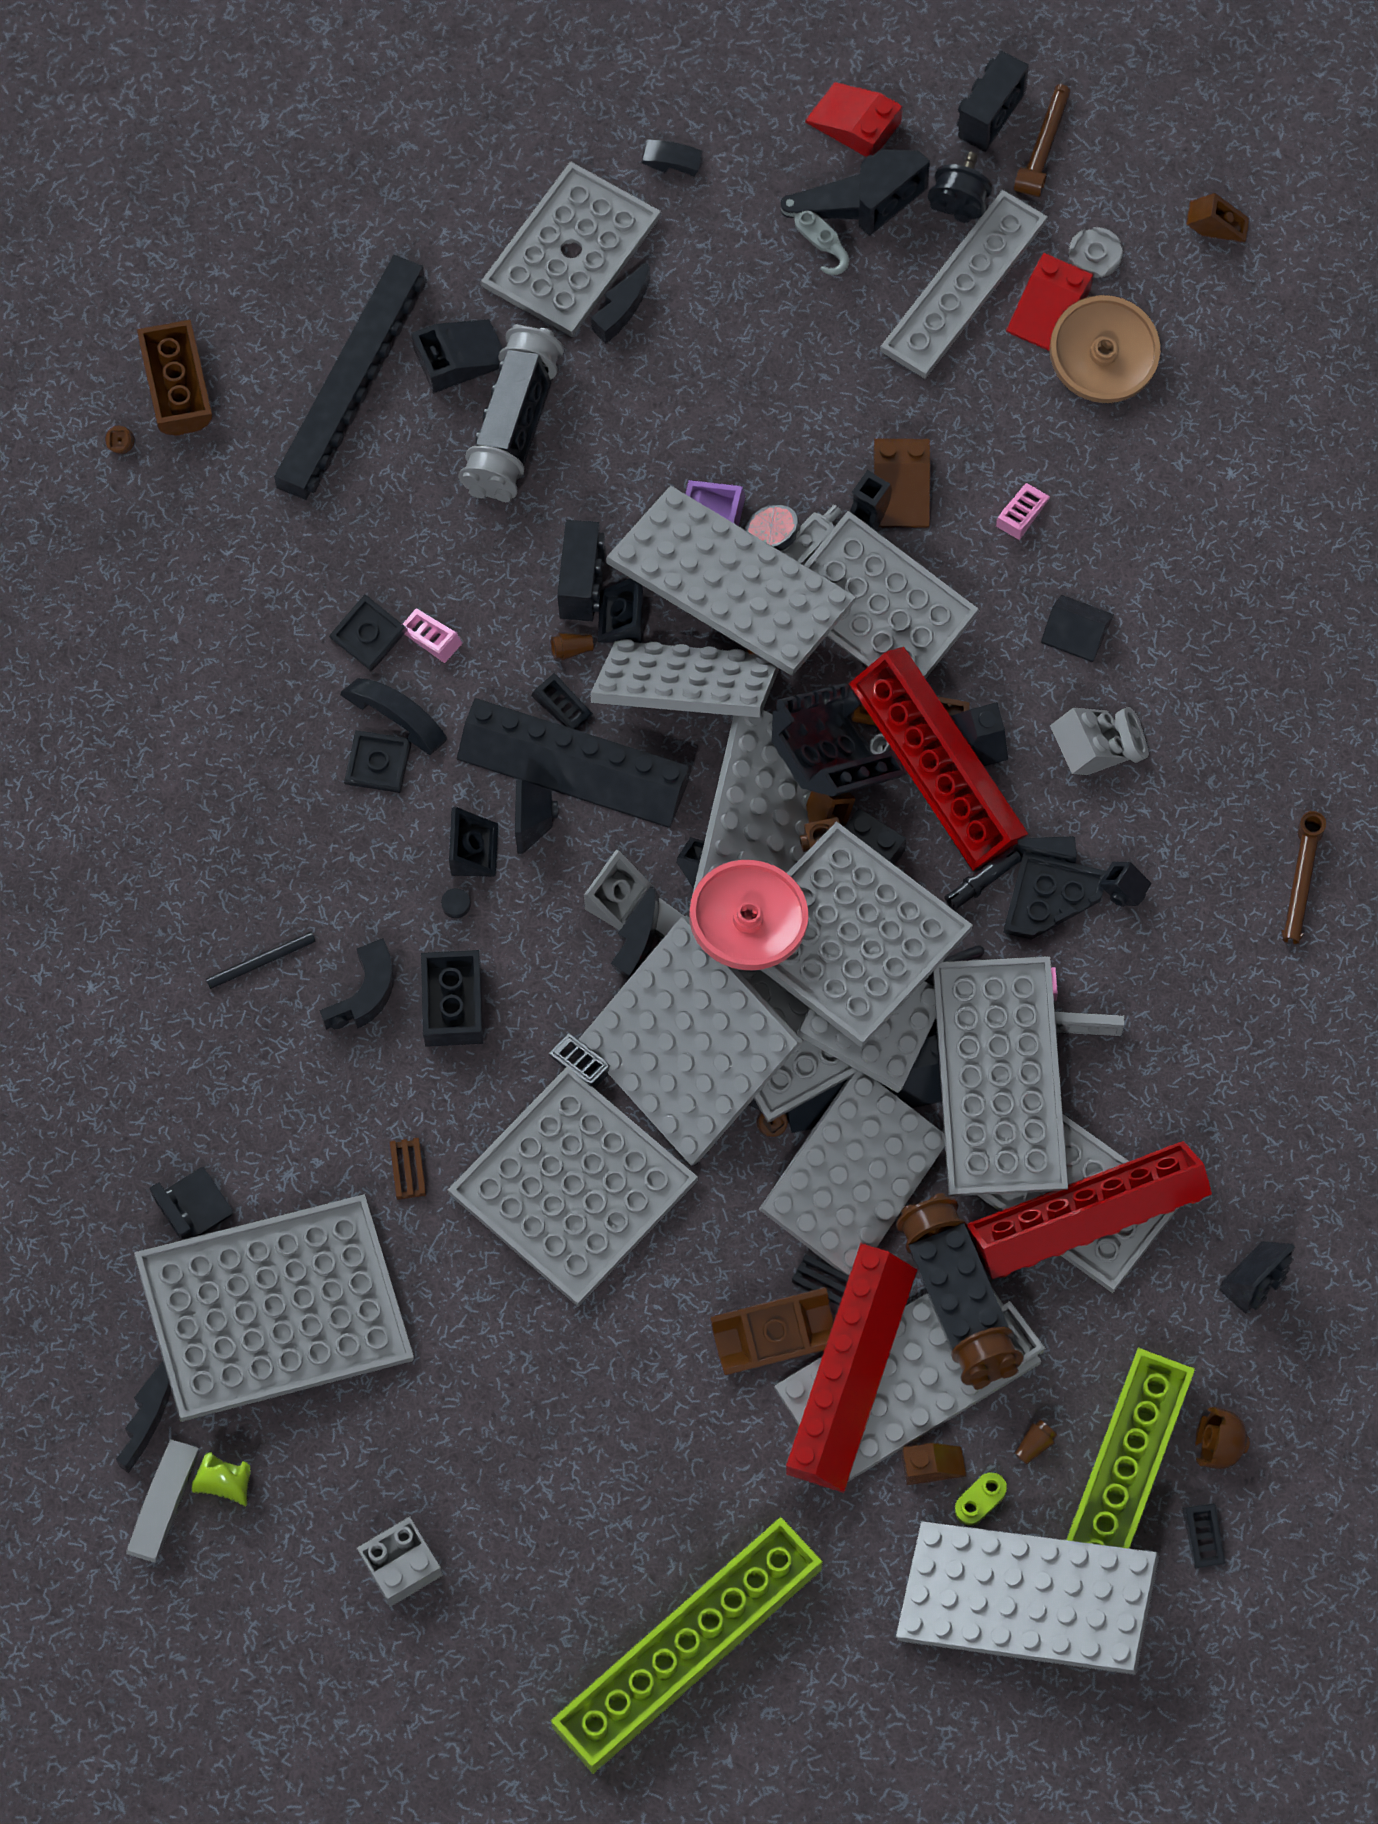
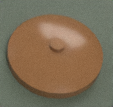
[1050,295,1160,403]

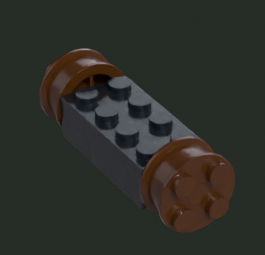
[896,1193,1024,1390]

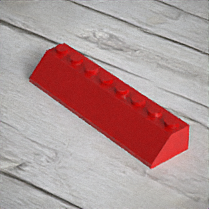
[849,647,1028,871]
[967,1141,1212,1279]
[786,1243,917,1493]

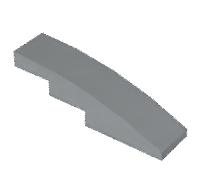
[127,1439,199,1563]

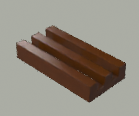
[390,1137,426,1200]

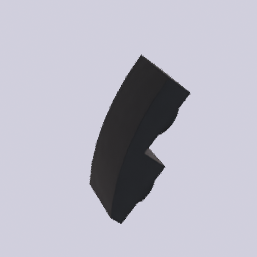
[641,140,702,177]

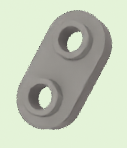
[1114,707,1149,763]

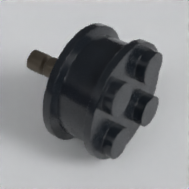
[928,152,993,223]

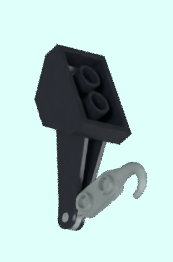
[781,150,930,275]

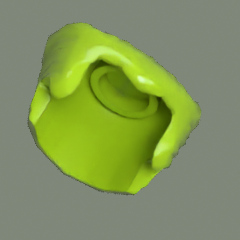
[191,1452,250,1506]

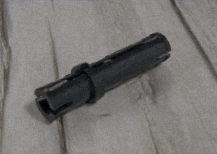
[944,847,1022,911]

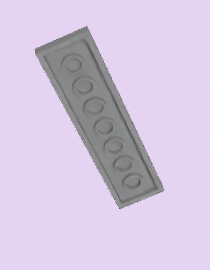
[880,190,1048,379]

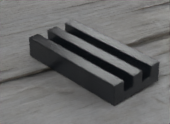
[792,1254,849,1306]

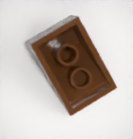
[874,439,930,528]

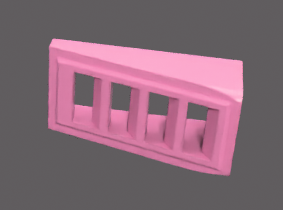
[996,483,1050,540]
[403,608,462,663]

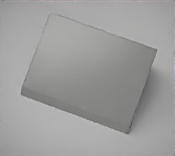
[584,850,654,930]

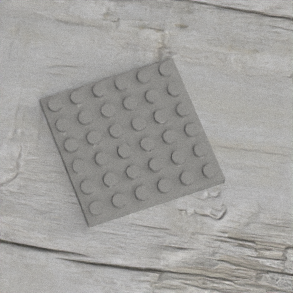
[761,821,973,1048]
[578,916,803,1166]
[448,1066,698,1307]

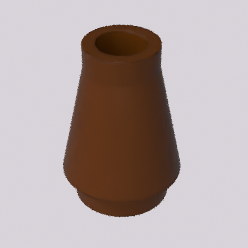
[551,633,594,661]
[1014,1419,1058,1465]

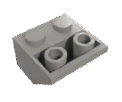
[1050,707,1128,775]
[357,1516,443,1607]

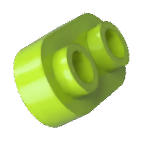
[955,1473,1007,1526]

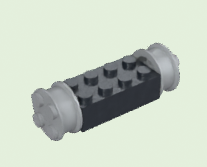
[458,324,564,502]

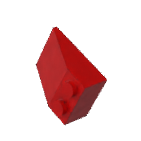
[805,82,902,157]
[1006,253,1093,351]

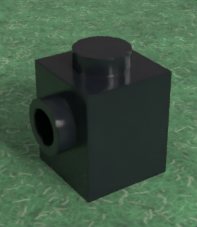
[1099,861,1152,907]

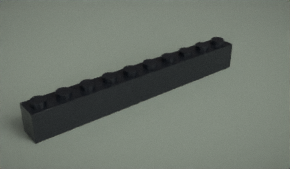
[274,254,427,500]

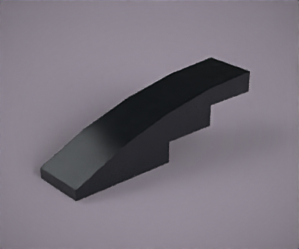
[116,1361,172,1473]

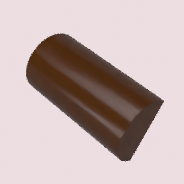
[137,320,212,436]

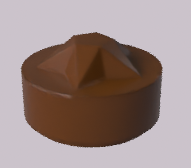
[105,425,134,454]
[757,1112,788,1137]

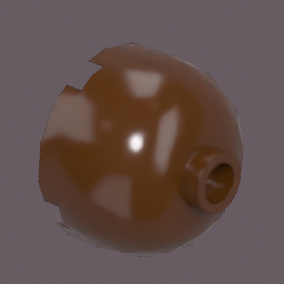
[1195,1407,1250,1469]

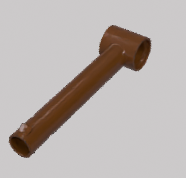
[1014,84,1071,198]
[1281,811,1326,944]

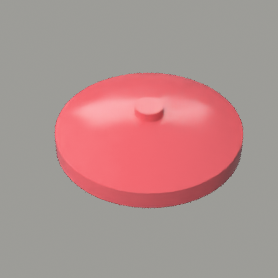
[689,860,808,970]

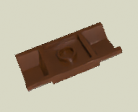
[710,1287,834,1375]

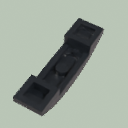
[340,678,447,755]

